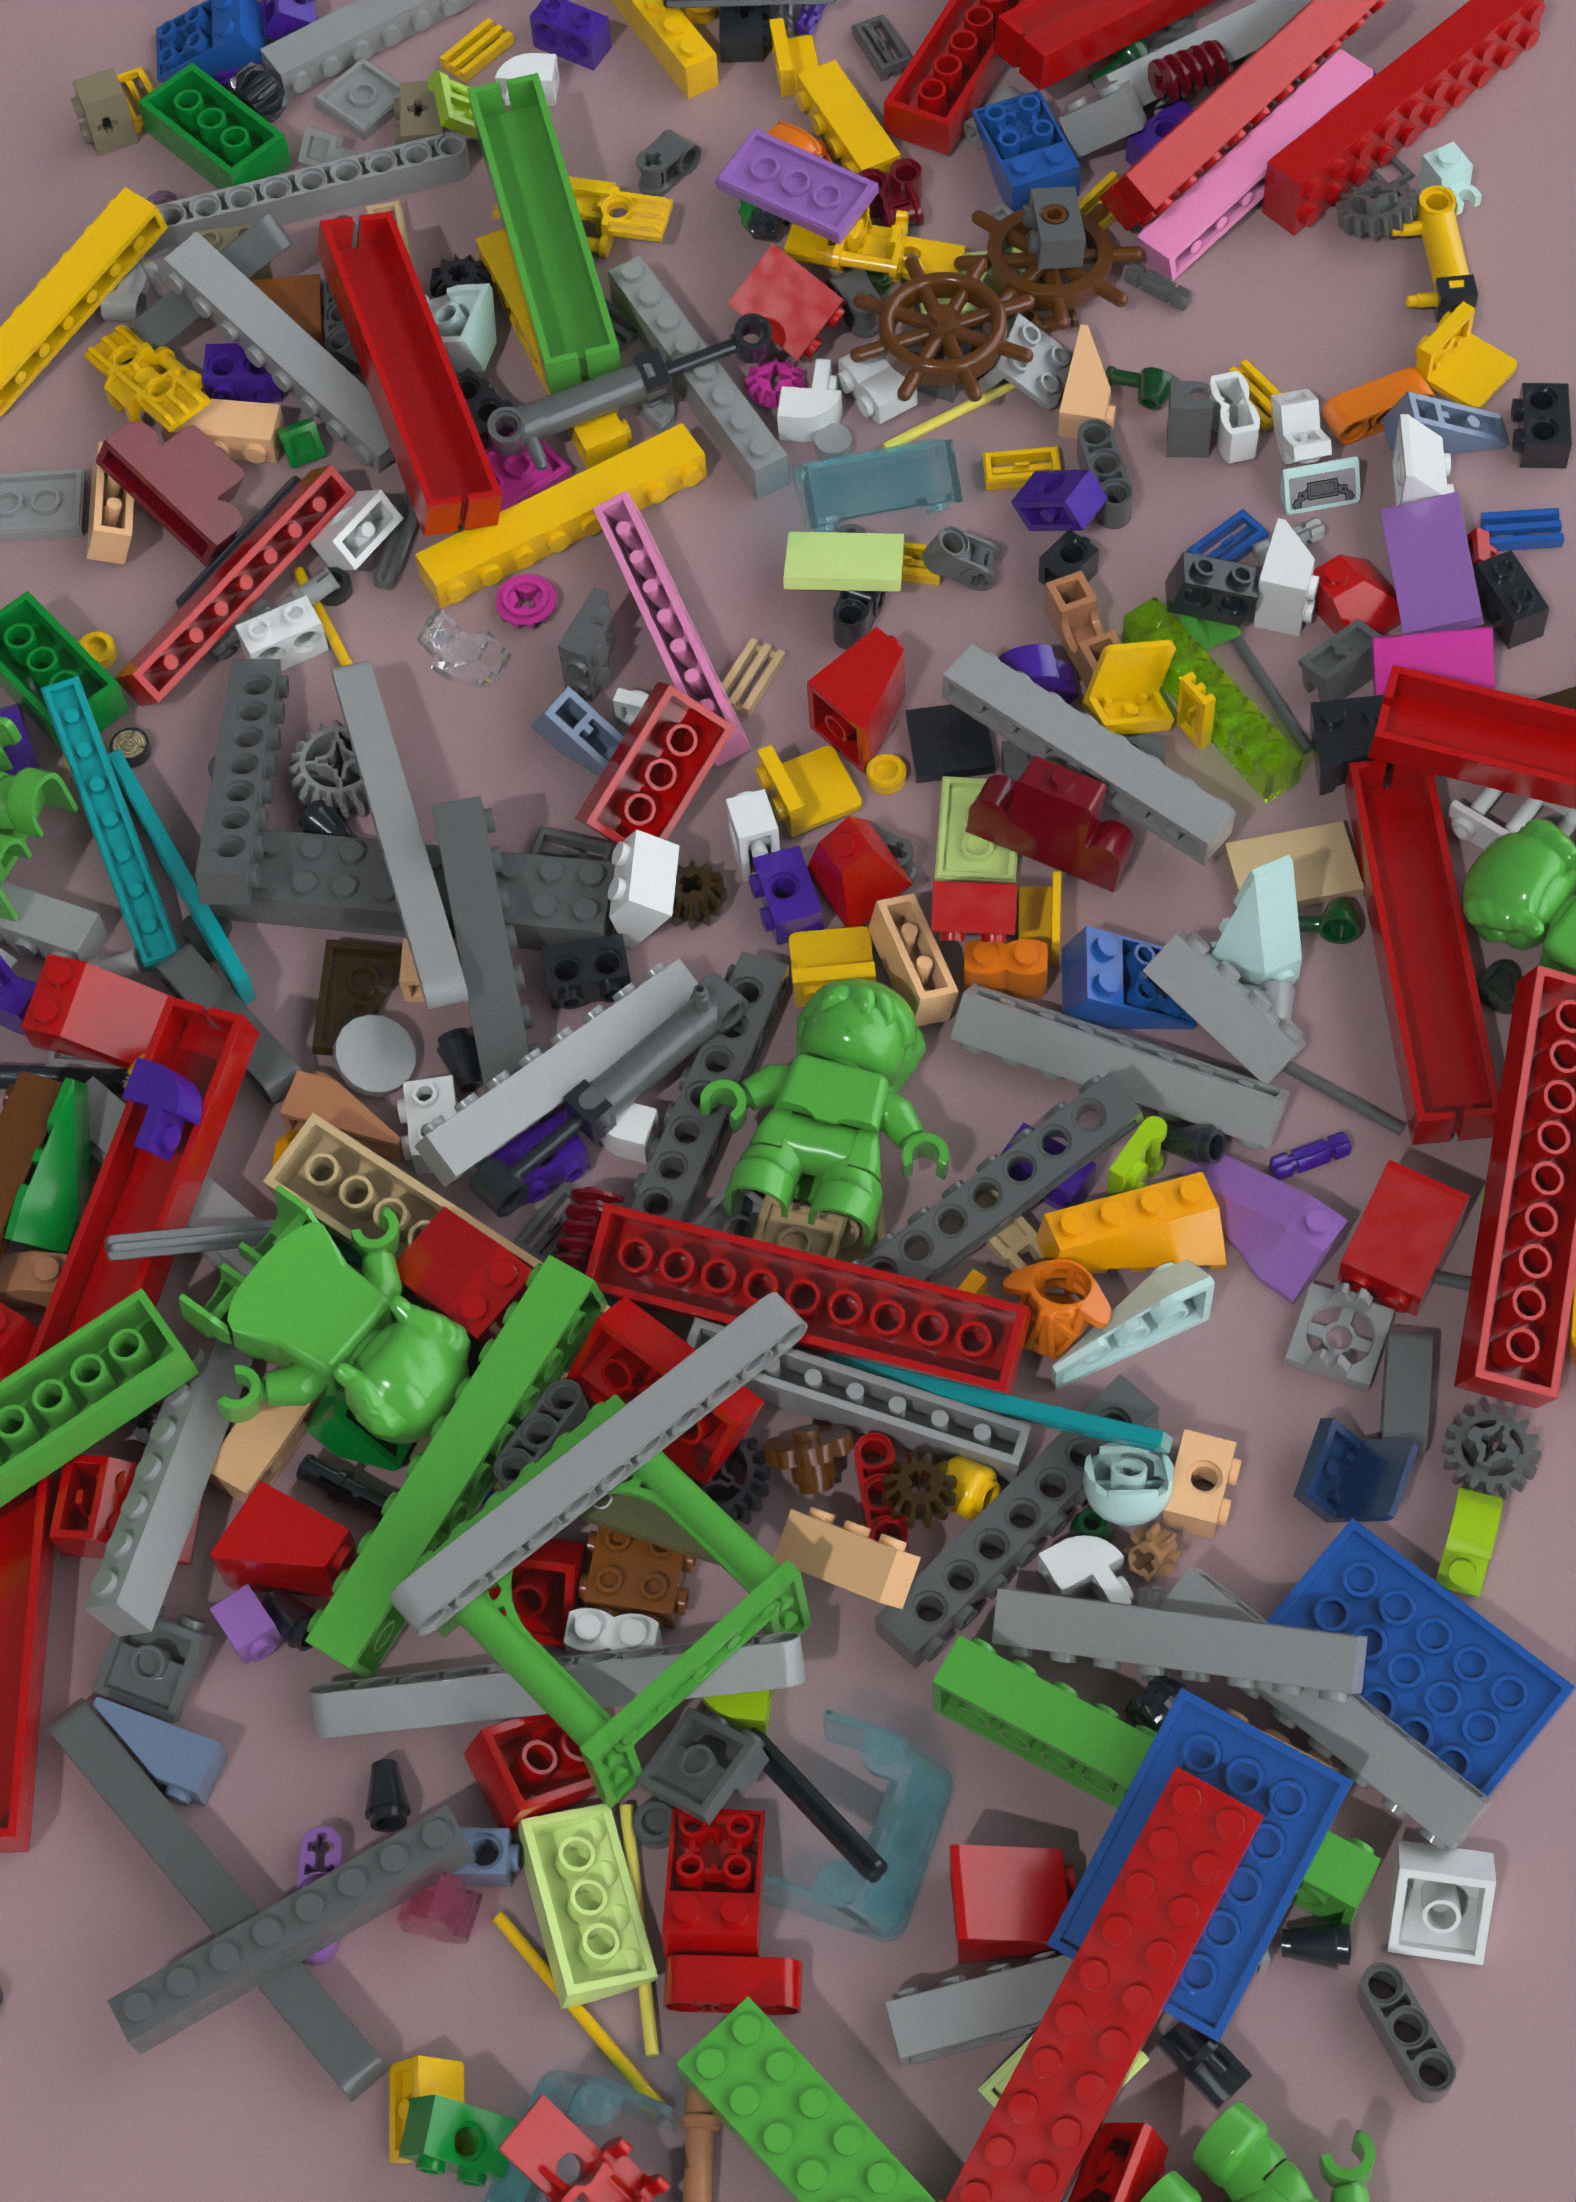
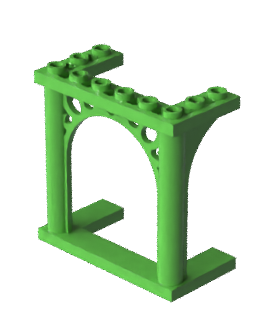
[409,1394,812,1809]

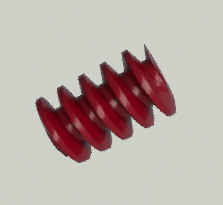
[1148,40,1230,103]
[553,1186,625,1275]

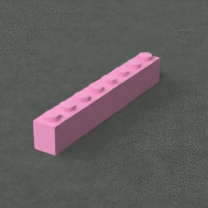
[1137,49,1373,281]
[593,490,752,767]

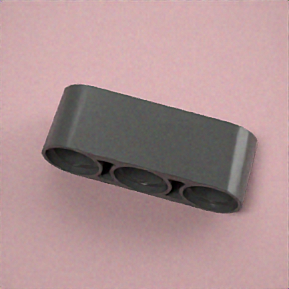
[1077,419,1133,529]
[1379,1330,1433,1455]
[493,1379,591,1491]
[1357,1962,1456,2104]

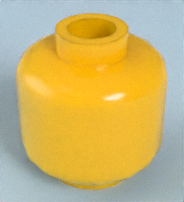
[946,1455,1001,1520]

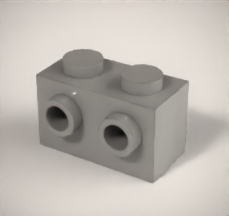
[1059,80,1147,159]

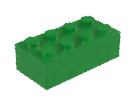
[138,62,292,189]
[0,591,129,752]

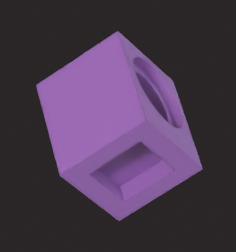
[209,1584,283,1665]

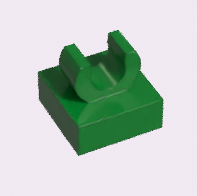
[276,417,327,468]

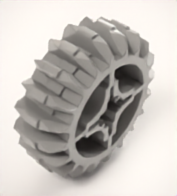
[288,719,369,822]

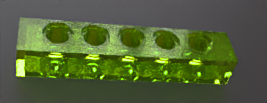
[1122,596,1303,803]

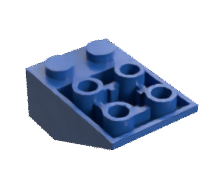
[156,0,267,83]
[972,90,1080,212]
[1062,926,1196,1029]

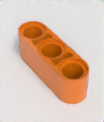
[1321,367,1436,445]

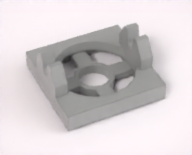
[1284,1282,1395,1391]

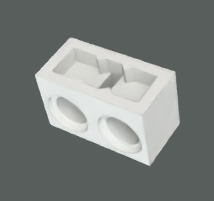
[235,595,329,671]

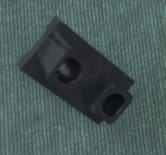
[1156,2021,1252,2111]

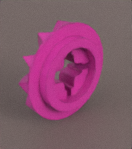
[745,356,805,409]
[495,574,557,629]

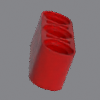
[854,1432,909,1553]
[663,1955,803,2015]

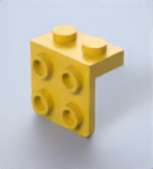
[1415,301,1518,409]
[1082,640,1176,735]
[754,744,862,837]
[789,926,876,1008]

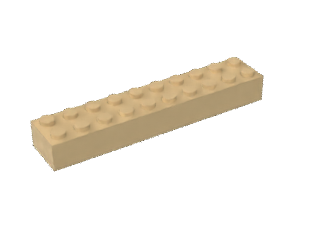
[262,1113,610,1407]

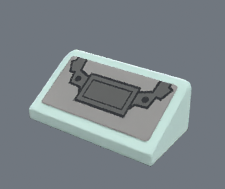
[1279,457,1361,515]

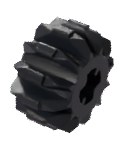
[228,62,288,123]
[429,253,493,298]

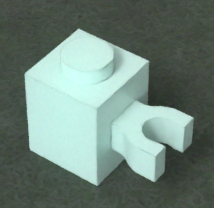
[1417,141,1482,215]

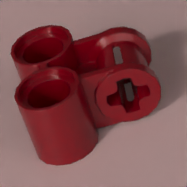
[859,158,924,228]

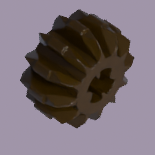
[672,858,727,931]
[882,1451,957,1530]

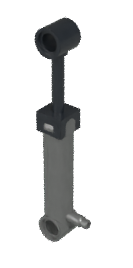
[487,313,772,471]
[469,973,748,1218]

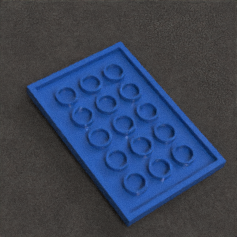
[1266,1518,1576,1797]
[1047,1688,1354,2042]

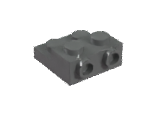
[558,587,616,702]
[92,1605,215,1722]
[635,1707,770,1825]

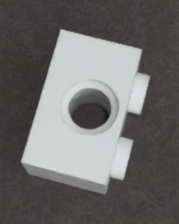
[310,489,404,571]
[726,789,780,882]

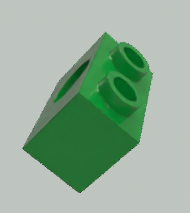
[398,2094,517,2187]

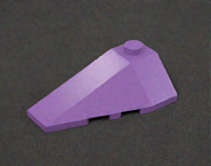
[1179,1154,1348,1304]

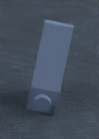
[1382,391,1508,454]
[531,686,624,777]
[93,1696,228,1806]

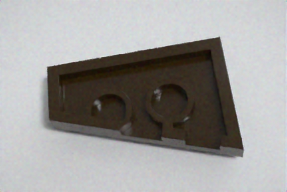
[312,939,402,1056]

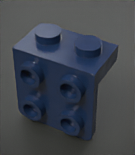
[1293,1418,1418,1523]

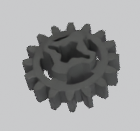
[1336,179,1418,238]
[1441,1403,1541,1500]

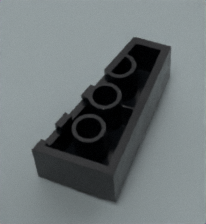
[1310,695,1392,796]

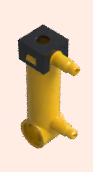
[1390,185,1478,323]

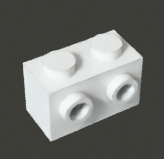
[397,1075,459,1175]

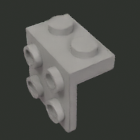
[976,313,1073,410]

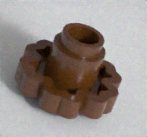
[763,1424,854,1494]

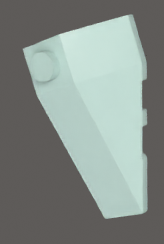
[425,284,497,372]
[1208,855,1302,986]
[1051,1259,1215,1391]

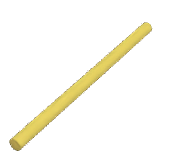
[881,381,1016,454]
[619,1804,659,2058]

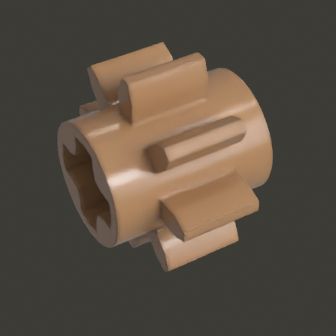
[1122,1522,1183,1582]

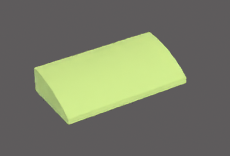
[515,1803,658,2009]

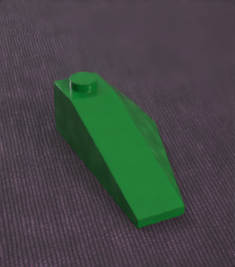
[4,1077,92,1254]
[305,1285,435,1472]

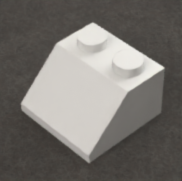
[1392,414,1454,506]
[1253,518,1319,637]
[608,829,679,949]
[1387,1840,1496,1965]

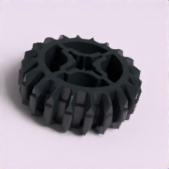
[676,1436,771,1525]

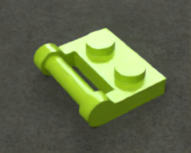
[428,70,478,140]
[1107,1116,1167,1197]

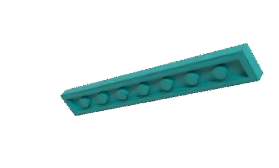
[40,676,179,972]
[107,748,256,1004]
[827,1353,1173,1455]

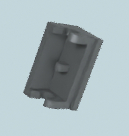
[1167,378,1213,458]
[1298,619,1382,701]

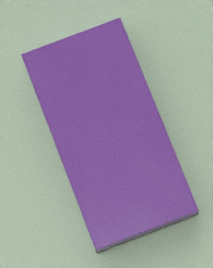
[715,128,879,244]
[1380,491,1484,634]

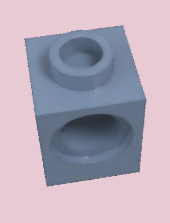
[451,1828,521,1887]

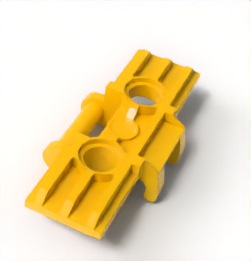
[492,176,674,258]
[783,206,966,283]
[83,324,211,433]

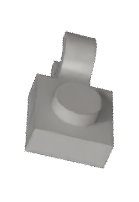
[298,126,362,166]

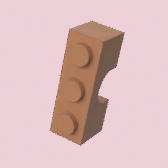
[1044,571,1122,689]

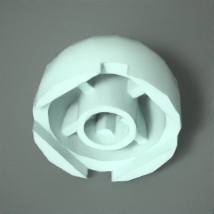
[1083,1442,1174,1527]

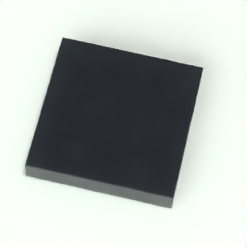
[905,704,995,784]

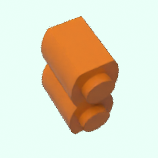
[964,939,1048,999]

